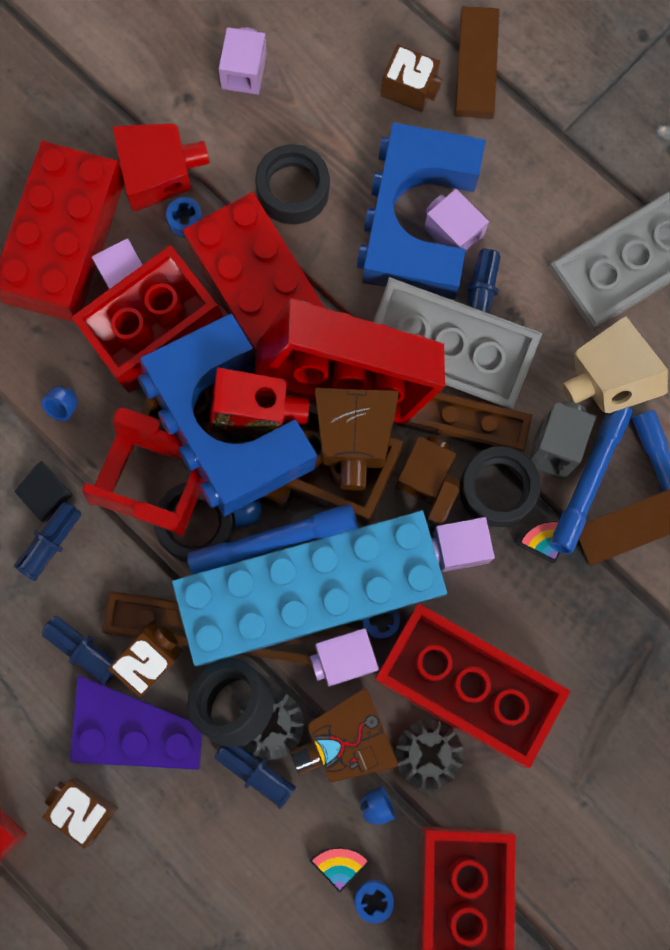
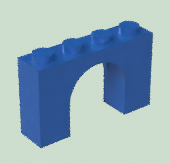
[357,122,486,300]
[138,313,317,517]

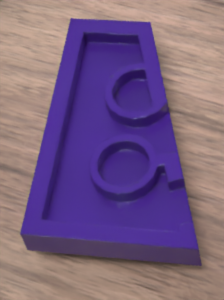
[70,675,203,770]

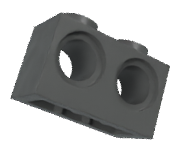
[528,401,596,480]

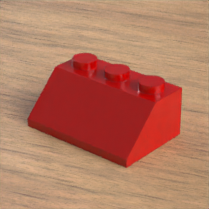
[71,245,224,393]

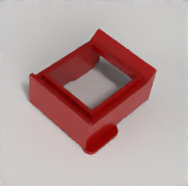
[82,408,204,537]

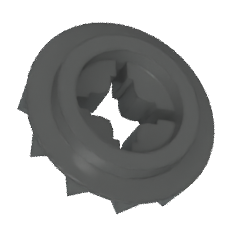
[237,690,304,760]
[395,720,463,789]

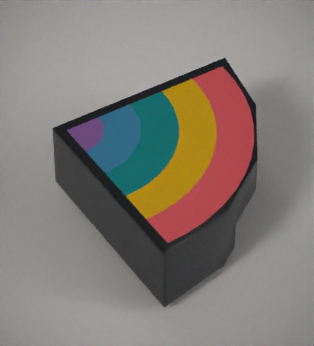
[517,521,560,563]
[309,847,371,893]

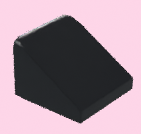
[14,461,73,522]

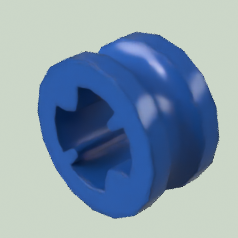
[166,197,203,238]
[362,610,400,640]
[354,880,394,924]

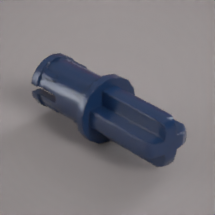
[467,248,501,314]
[14,502,81,581]
[42,616,114,686]
[215,745,297,809]

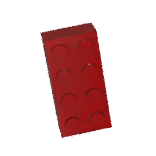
[0,141,124,322]
[183,192,326,360]
[255,298,445,425]
[373,603,571,769]
[419,826,516,950]

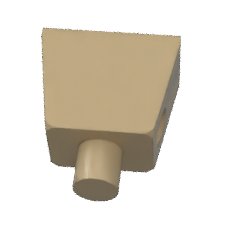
[562,317,668,413]

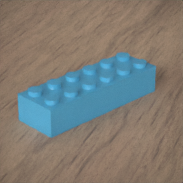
[172,511,448,666]

